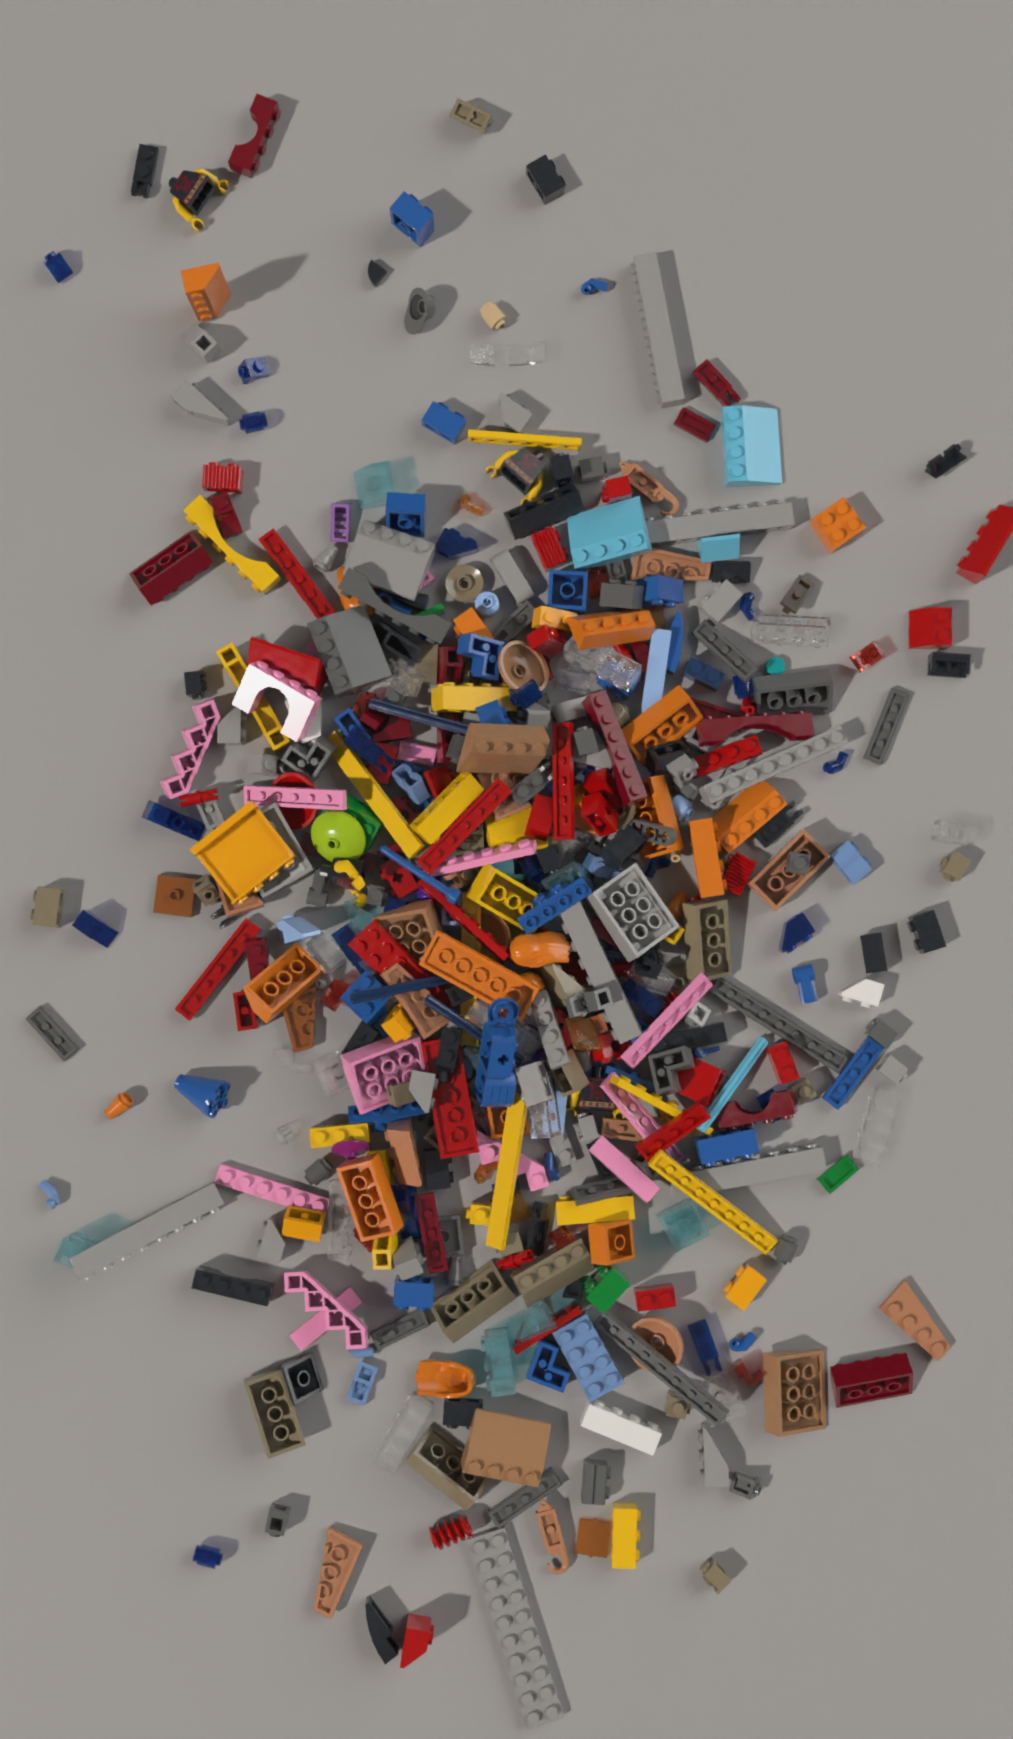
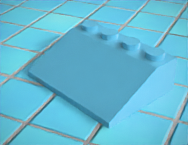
[720,405,782,488]
[567,496,652,572]

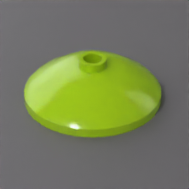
[311,810,366,862]

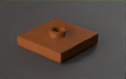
[153,875,197,917]

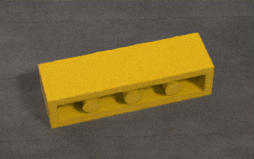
[409,772,484,844]
[555,1193,635,1225]

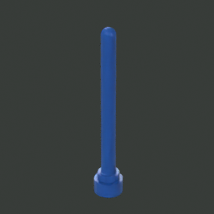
[380,845,462,905]

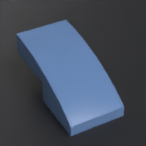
[346,1361,378,1405]

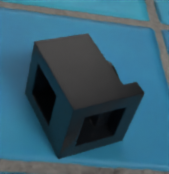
[184,670,207,700]

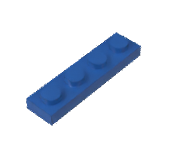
[822,1036,884,1110]

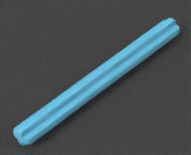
[697,1037,768,1133]

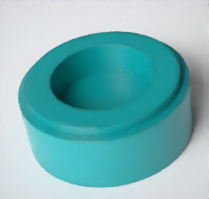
[765,657,785,675]

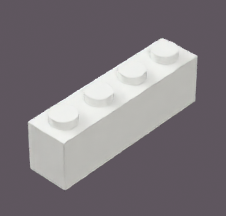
[580,1399,662,1456]

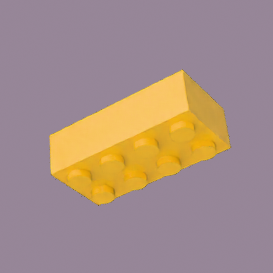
[431,682,517,713]
[465,864,538,934]

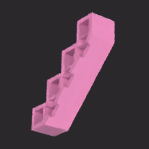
[159,699,220,799]
[476,1128,549,1192]
[284,1271,369,1350]

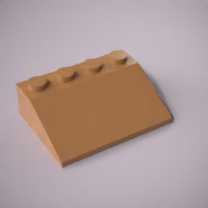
[456,723,550,774]
[373,899,444,976]
[763,1349,826,1437]
[461,1408,551,1488]

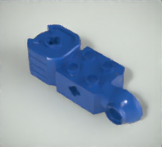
[475,997,519,1107]

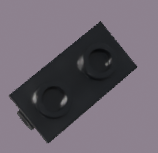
[925,444,967,479]

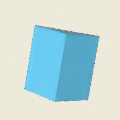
[696,534,740,563]

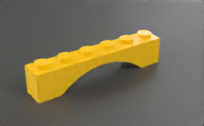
[183,495,281,595]
[216,642,293,753]
[366,1149,398,1270]

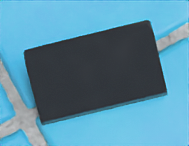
[712,561,751,583]

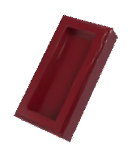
[673,407,716,443]

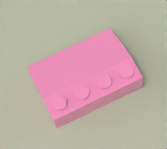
[341,1030,426,1115]

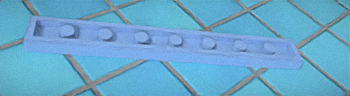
[634,628,672,780]

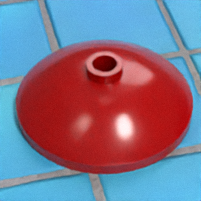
[271,772,319,829]

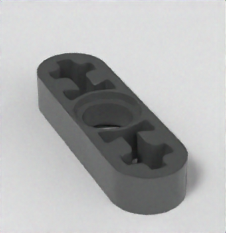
[627,818,677,846]

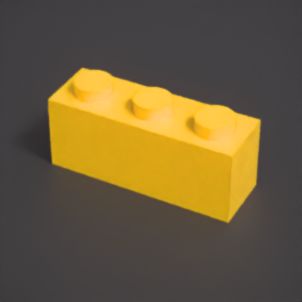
[309,1122,371,1148]
[611,1503,641,1569]

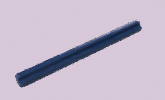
[369,698,469,736]
[350,975,450,1004]
[424,995,524,1065]

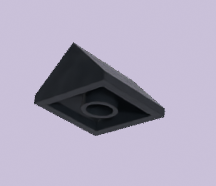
[281,1352,324,1405]

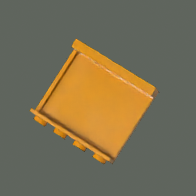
[190,801,297,905]

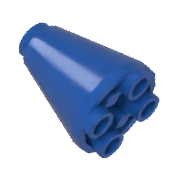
[174,1074,231,1119]

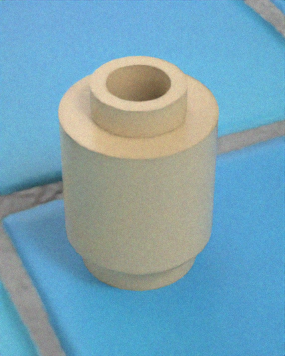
[480,301,507,331]

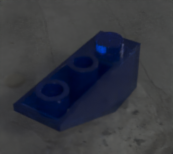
[142,800,205,841]
[390,1181,421,1239]

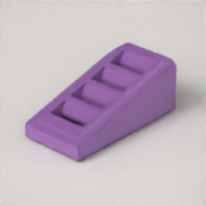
[330,503,351,542]

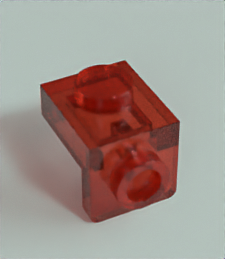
[586,567,608,599]
[849,641,885,673]
[354,692,380,719]
[319,978,350,1012]
[547,1225,575,1250]
[734,1358,765,1386]

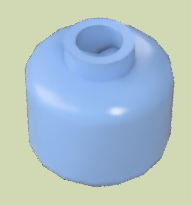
[475,591,499,618]
[670,794,694,823]

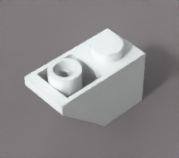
[838,979,885,1009]

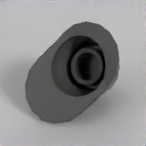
[404,288,435,335]

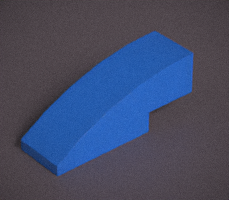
[666,611,683,675]

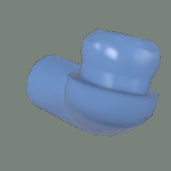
[39,1180,60,1209]
[348,1347,374,1358]

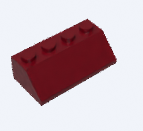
[129,531,214,606]
[830,1353,913,1408]

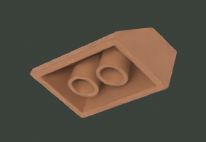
[384,1118,423,1187]

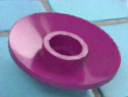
[331,1140,370,1160]

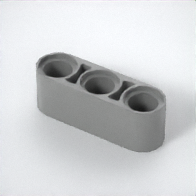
[490,549,534,605]
[551,696,588,723]

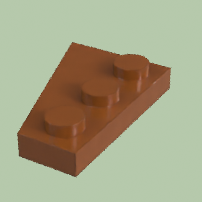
[283,987,317,1053]

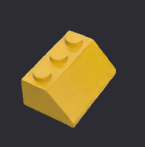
[484,805,548,850]

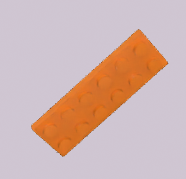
[419,930,541,1022]

